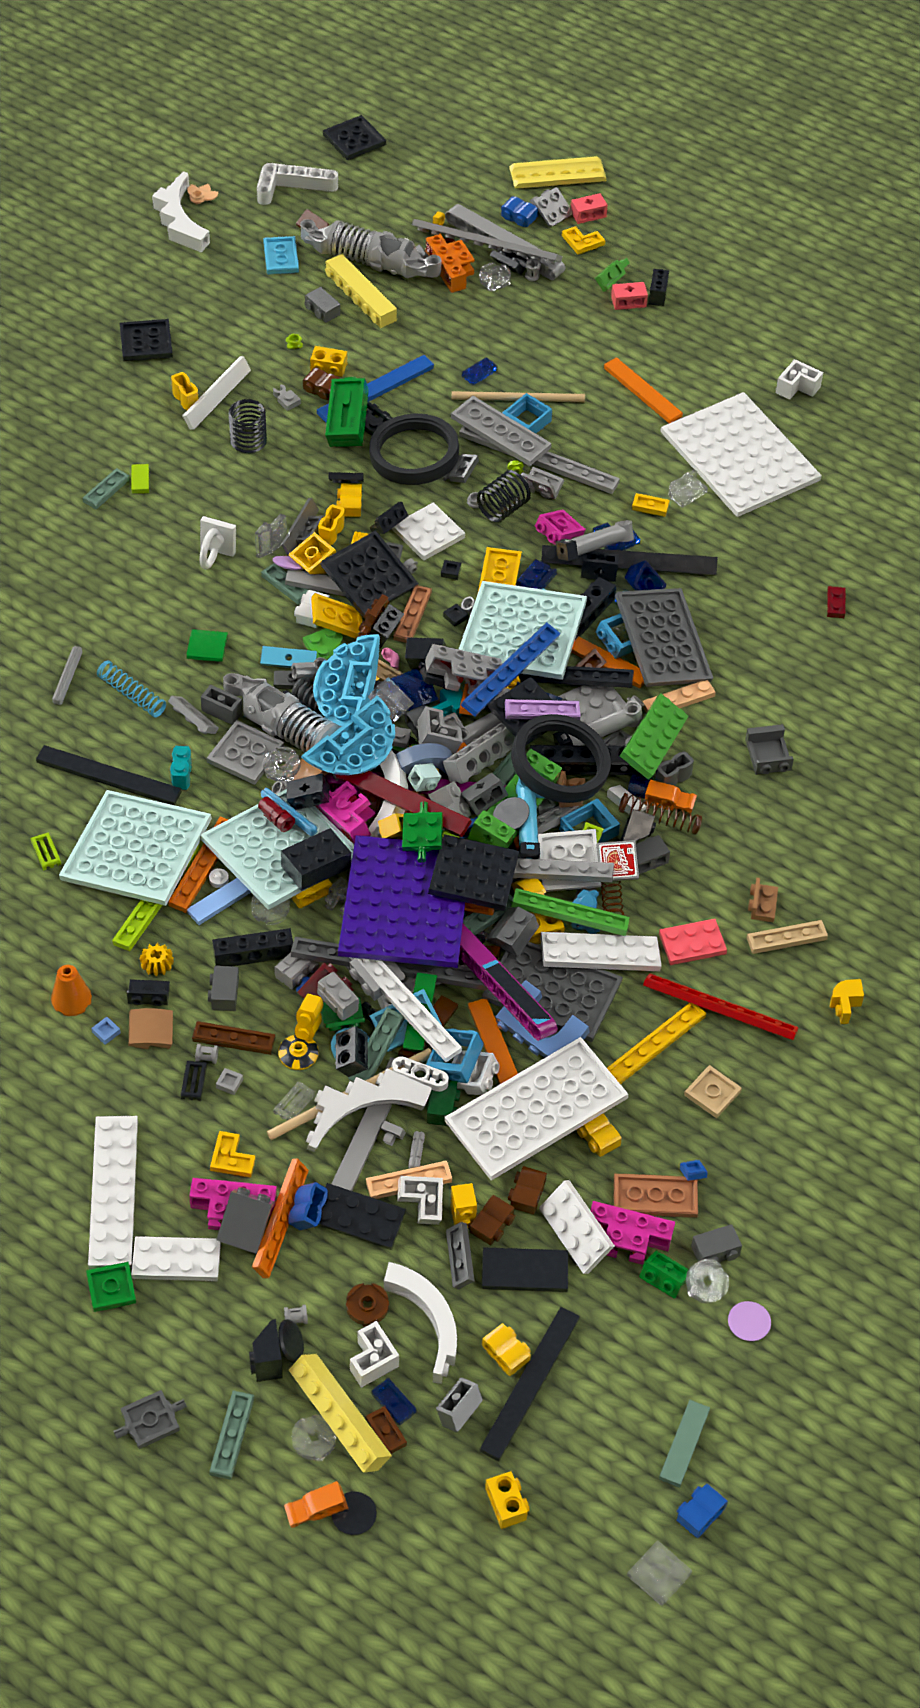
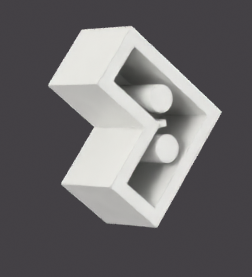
[776,359,823,399]
[397,1176,443,1225]
[350,1321,399,1388]

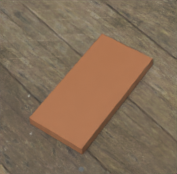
[614,1174,698,1218]

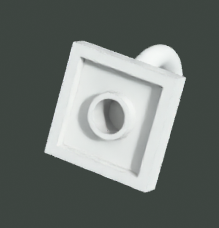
[200,516,236,570]

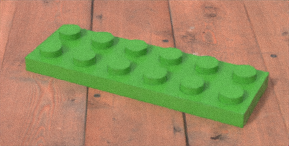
[620,693,689,780]

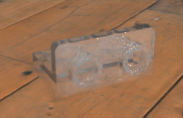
[668,469,708,508]

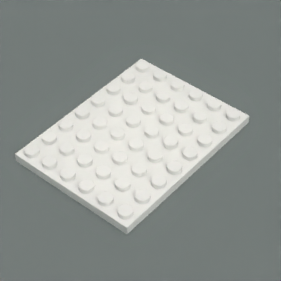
[661,392,822,517]

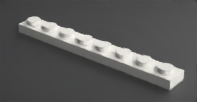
[349,957,462,1062]

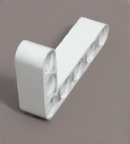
[257,163,338,205]

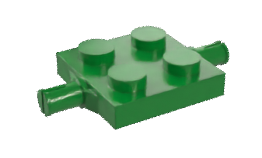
[402,801,443,863]

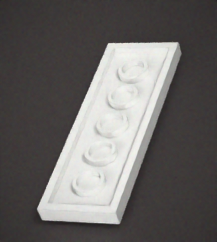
[540,932,661,971]

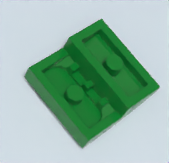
[186,629,228,662]

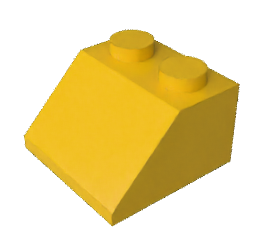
[288,532,336,574]

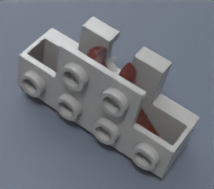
[425,644,502,694]

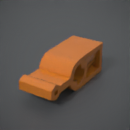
[644,780,697,812]
[284,1481,348,1528]

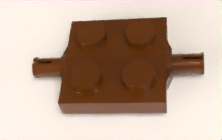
[358,594,389,637]

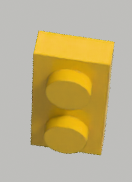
[632,493,670,517]

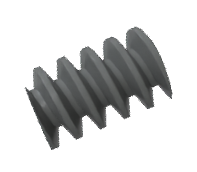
[292,678,322,715]

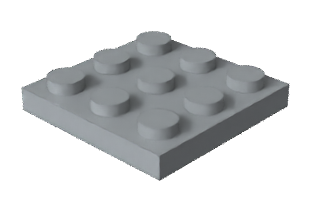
[558,685,626,724]
[207,720,284,785]

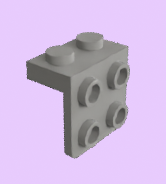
[530,187,573,227]
[521,467,564,499]
[349,958,405,1001]

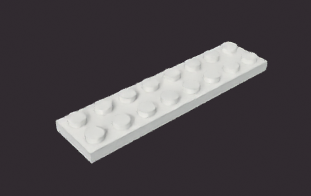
[88,1116,138,1269]

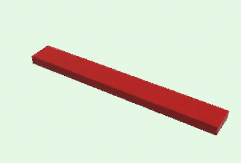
[643,973,799,1040]

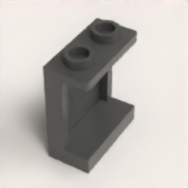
[745,724,794,775]
[217,1187,275,1254]

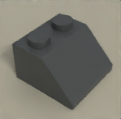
[486,907,539,957]

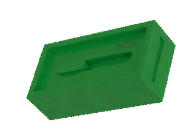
[325,376,369,447]

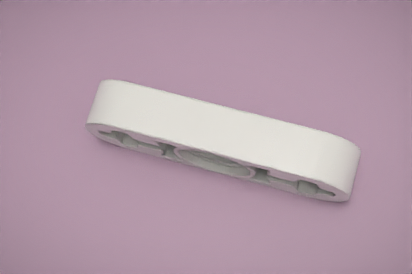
[392,1057,448,1092]

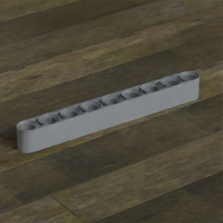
[445,204,565,280]

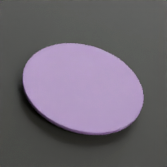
[273,556,303,570]
[728,1301,771,1341]

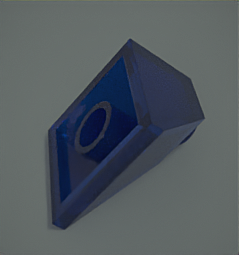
[624,560,667,591]
[385,669,438,715]

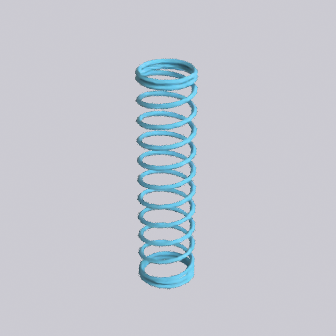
[97,660,166,717]

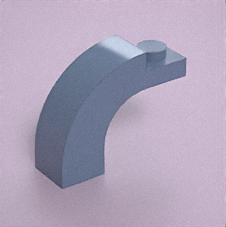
[396,743,452,776]

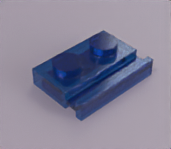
[517,559,557,590]

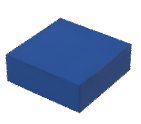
[680,1160,707,1181]

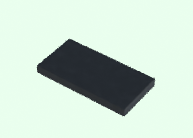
[482,1247,568,1292]

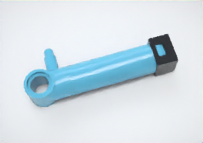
[516,778,544,859]

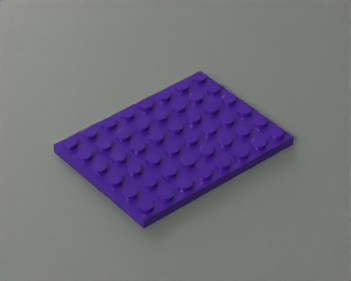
[338,835,465,968]

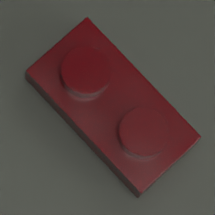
[827,586,846,619]

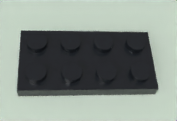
[318,1183,406,1250]

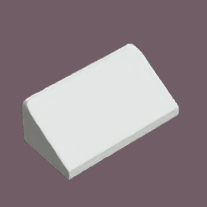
[607,785,647,814]

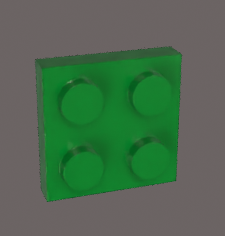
[86,1261,136,1312]

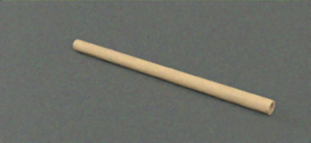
[267,1048,431,1140]

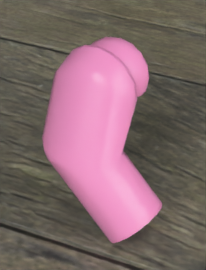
[381,647,399,670]

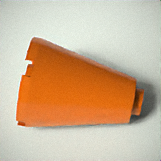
[51,965,92,1016]

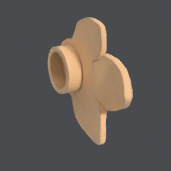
[187,184,218,204]

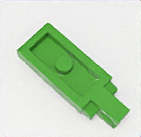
[595,258,630,292]

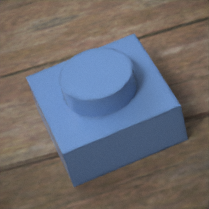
[91,1017,121,1045]

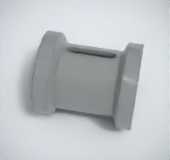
[525,259,540,281]
[195,1044,218,1064]
[284,1305,308,1324]

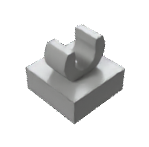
[381,1120,406,1146]

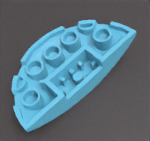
[313,634,380,726]
[301,695,395,775]

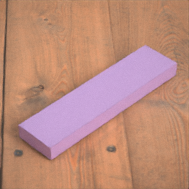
[504,699,581,720]

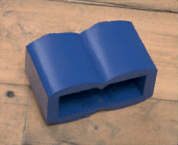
[501,196,538,227]
[288,1182,327,1230]
[677,1484,728,1538]

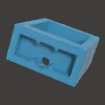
[502,393,552,434]
[595,613,634,659]
[559,798,620,843]
[426,1028,484,1083]

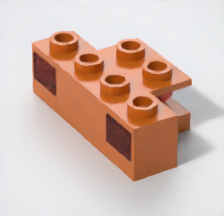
[426,234,475,293]

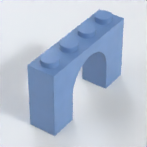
[495,980,590,1058]

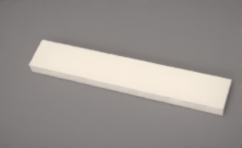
[182,356,251,430]

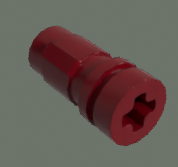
[258,796,295,832]

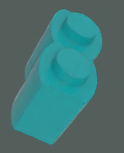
[170,746,192,790]

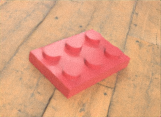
[659,919,727,965]

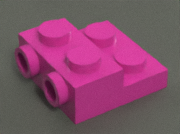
[535,509,586,545]

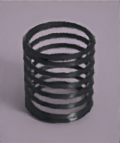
[229,399,267,453]
[477,470,531,523]

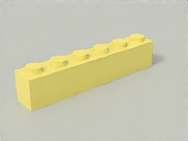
[325,254,397,328]
[289,1354,392,1473]

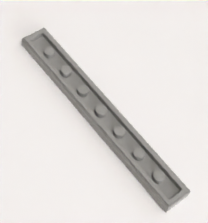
[332,1057,395,1191]

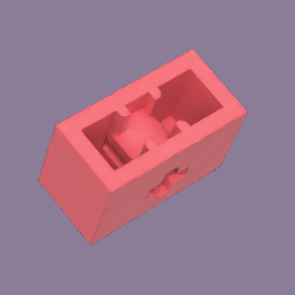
[571,193,608,224]
[611,282,648,310]

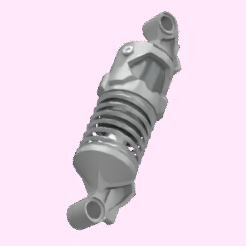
[301,219,442,278]
[223,673,342,752]

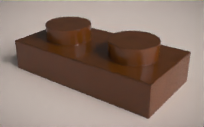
[365,1406,407,1454]

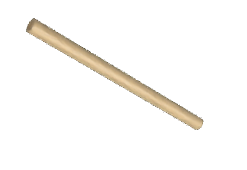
[451,391,585,402]

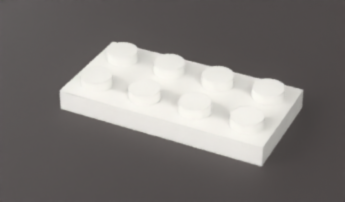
[539,1180,615,1274]
[131,1236,221,1281]

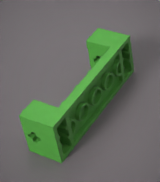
[468,748,562,848]

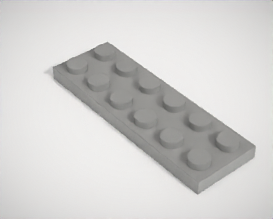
[451,396,552,466]

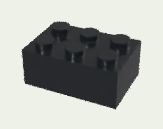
[281,828,351,891]

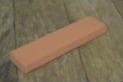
[394,585,432,643]

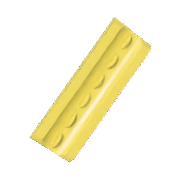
[510,156,606,189]

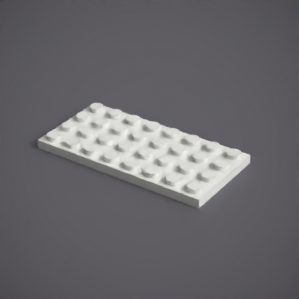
[445,1037,628,1180]

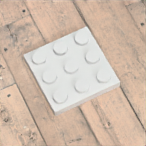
[392,502,465,561]
[538,829,601,892]

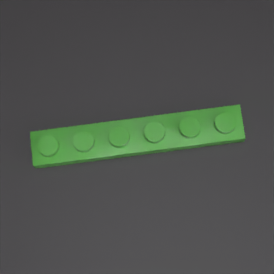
[511,888,630,936]

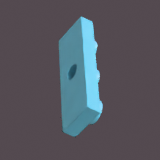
[261,646,317,668]

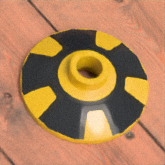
[278,1035,319,1070]

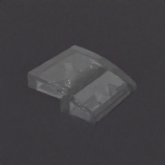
[255,513,287,558]

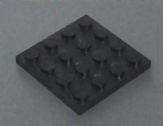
[320,530,419,618]
[428,834,519,911]

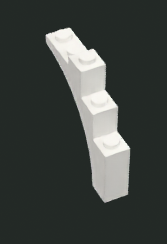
[152,172,210,252]
[306,1068,432,1152]

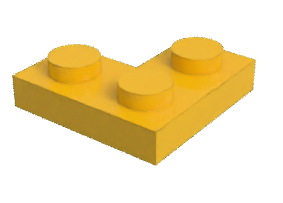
[562,226,605,255]
[210,1131,256,1178]

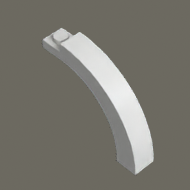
[368,750,408,838]
[384,1262,457,1384]

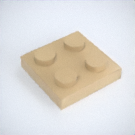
[684,1065,742,1119]

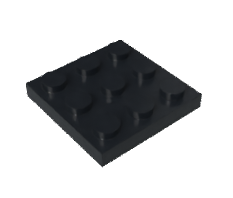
[323,115,386,161]
[119,319,173,361]
[488,677,552,746]

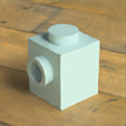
[407,763,442,792]

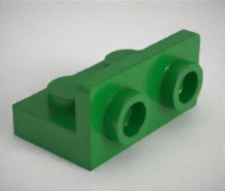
[321,997,365,1031]
[639,1250,692,1299]

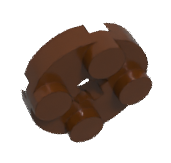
[346,1283,389,1327]

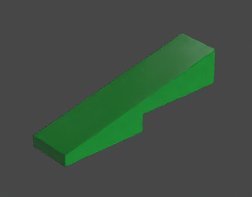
[403,972,437,1053]

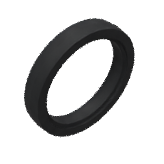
[369,414,459,485]
[511,714,611,803]

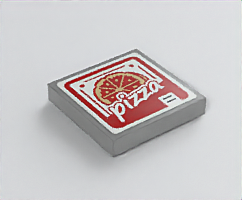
[596,840,639,881]

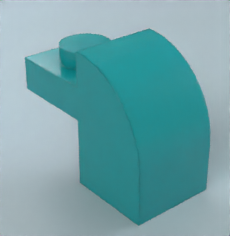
[432,688,463,718]

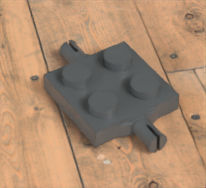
[113,1390,187,1449]

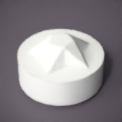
[209,869,229,888]

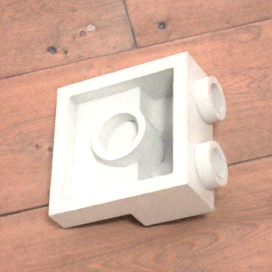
[452,1050,500,1095]

